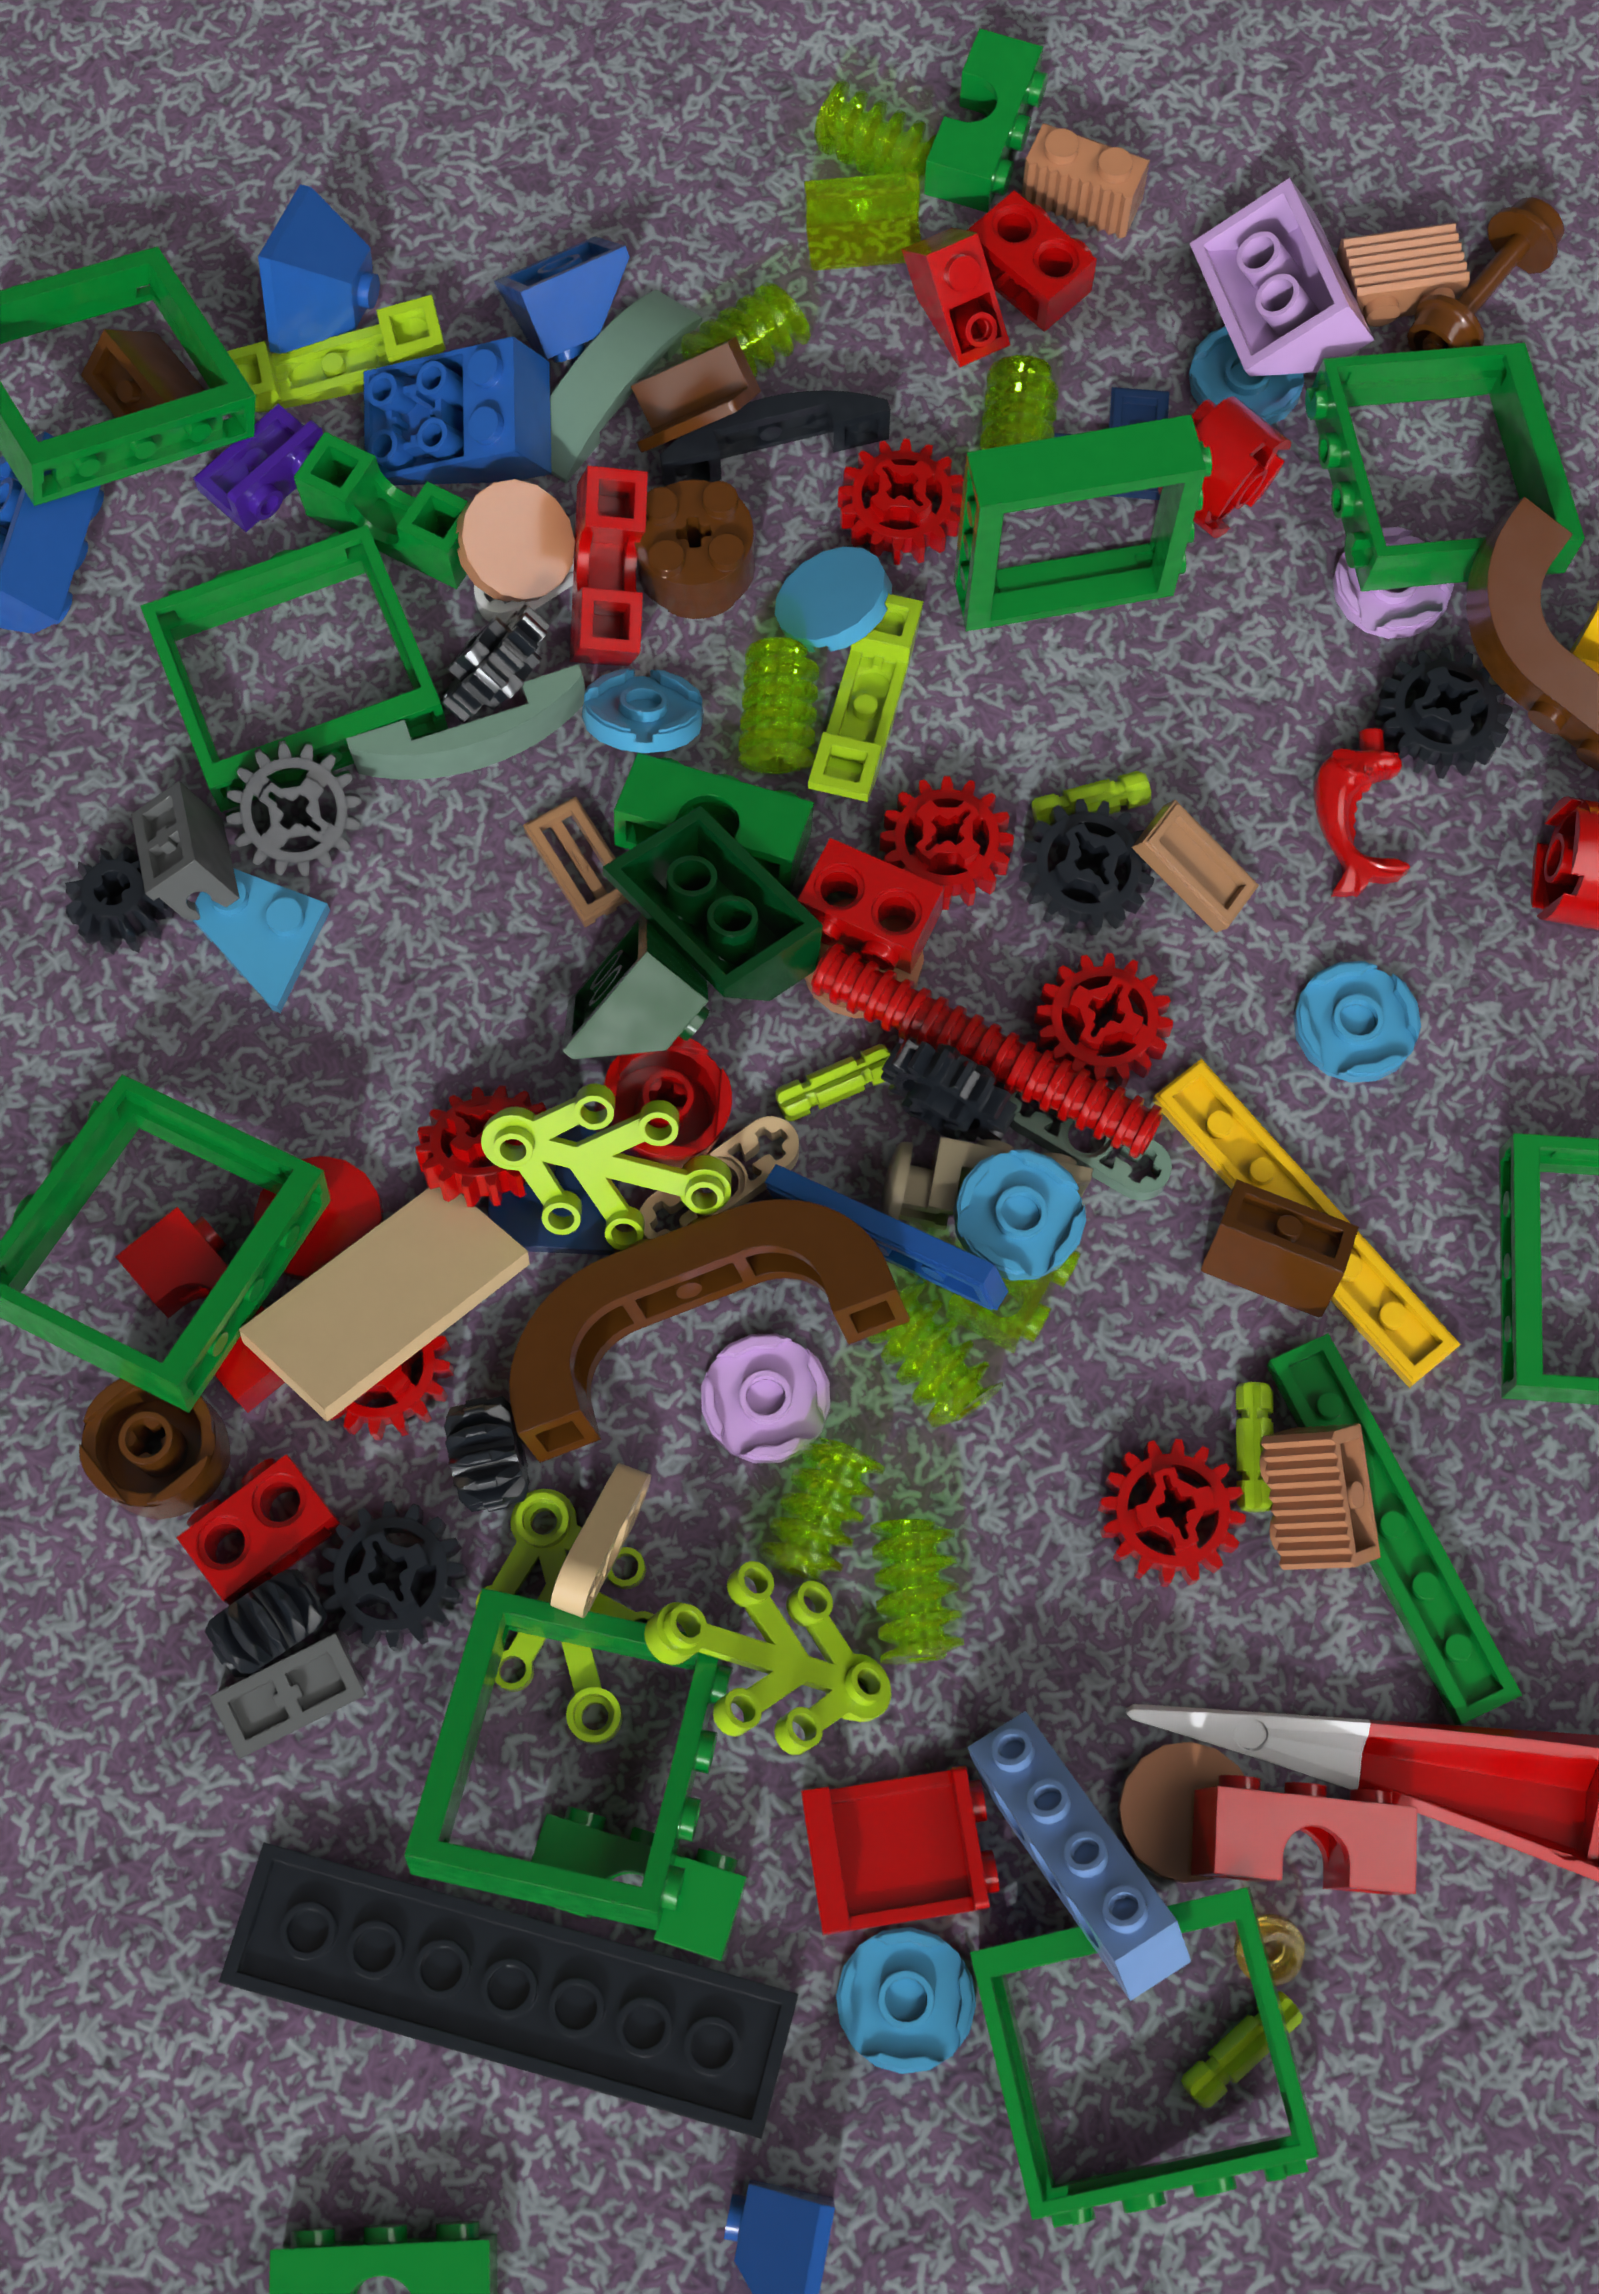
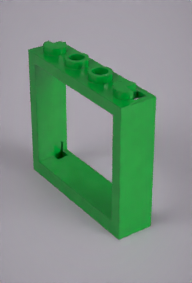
[0,246,256,506]
[1305,342,1585,592]
[954,414,1212,631]
[140,525,448,812]
[0,1074,331,1413]
[1499,1133,1599,1405]
[404,1588,733,1931]
[970,1887,1320,2228]

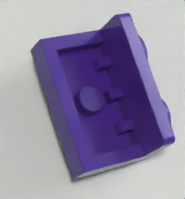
[193,404,323,532]

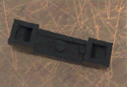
[660,390,891,487]

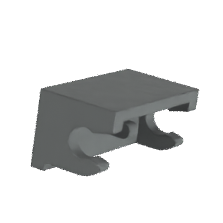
[131,781,240,920]
[209,1630,366,1759]

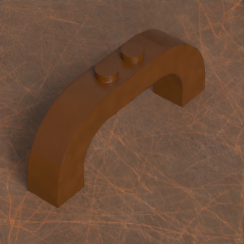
[1466,497,1599,771]
[509,1199,911,1463]

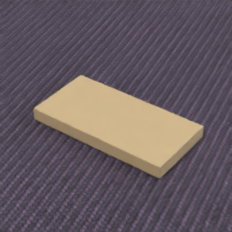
[239,1187,530,1422]

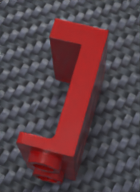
[801,1765,999,1936]

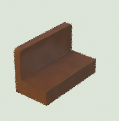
[81,329,205,418]
[631,336,761,453]
[1201,1179,1359,1318]

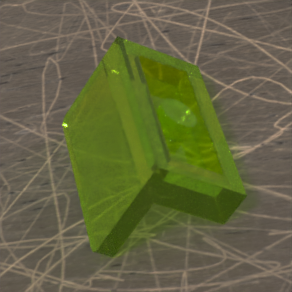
[804,171,921,271]

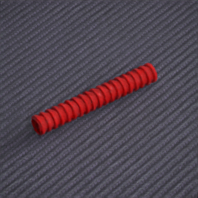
[811,943,1163,1158]

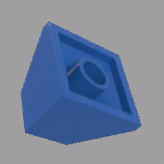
[258,184,380,354]
[494,236,630,363]
[724,2179,835,2294]

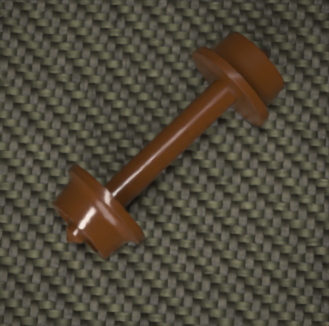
[1407,197,1564,351]

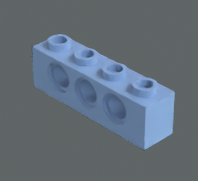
[967,1711,1191,2001]

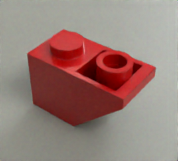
[902,227,1011,367]

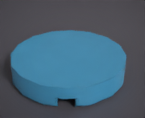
[1189,326,1304,425]
[775,546,892,653]
[582,668,704,753]
[1293,961,1421,1083]
[953,1149,1086,1281]
[836,1927,976,2074]

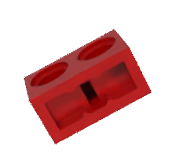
[967,190,1097,332]
[798,838,944,974]
[176,1454,342,1605]

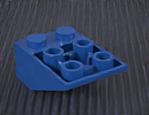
[364,336,552,485]

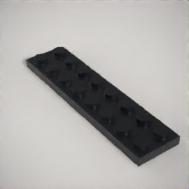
[219,1842,799,2139]

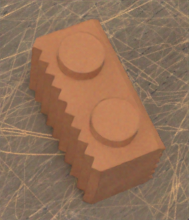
[1022,123,1150,239]
[1336,222,1470,327]
[1260,1423,1381,1570]

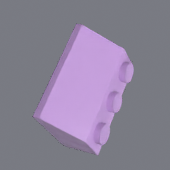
[1189,178,1374,376]

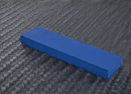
[764,1164,1008,1311]

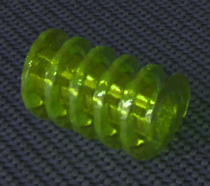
[814,79,937,196]
[681,282,811,378]
[980,355,1059,450]
[737,637,820,774]
[867,1279,1003,1427]
[759,1438,886,1589]
[870,1519,964,1665]

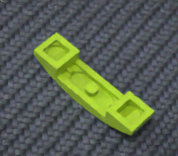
[227,295,446,412]
[808,593,924,802]

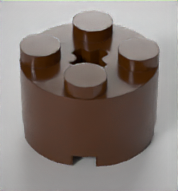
[635,480,755,619]
[79,1379,231,1520]

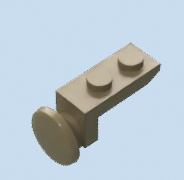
[880,1137,1093,1230]

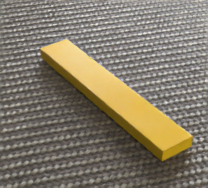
[1152,1058,1461,1388]

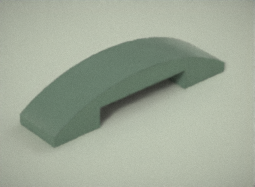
[550,289,702,483]
[346,664,586,780]

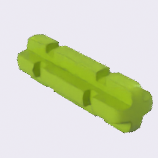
[1032,771,1151,826]
[775,1044,890,1121]
[1236,1382,1274,1513]
[1181,1991,1303,2108]

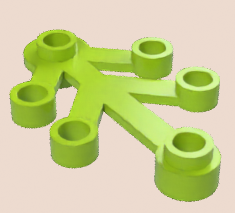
[481,1084,732,1250]
[475,1489,654,1745]
[644,1561,891,1755]

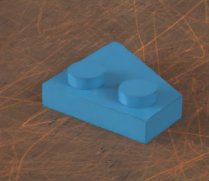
[192,868,330,1013]

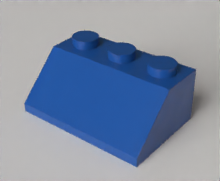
[0,431,104,634]

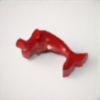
[1313,728,1410,897]

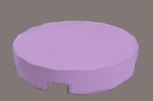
[1332,527,1454,639]
[701,1333,830,1464]

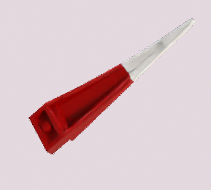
[1126,1704,1599,1882]

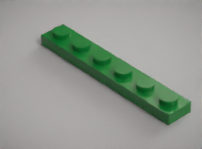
[1266,1333,1522,1726]

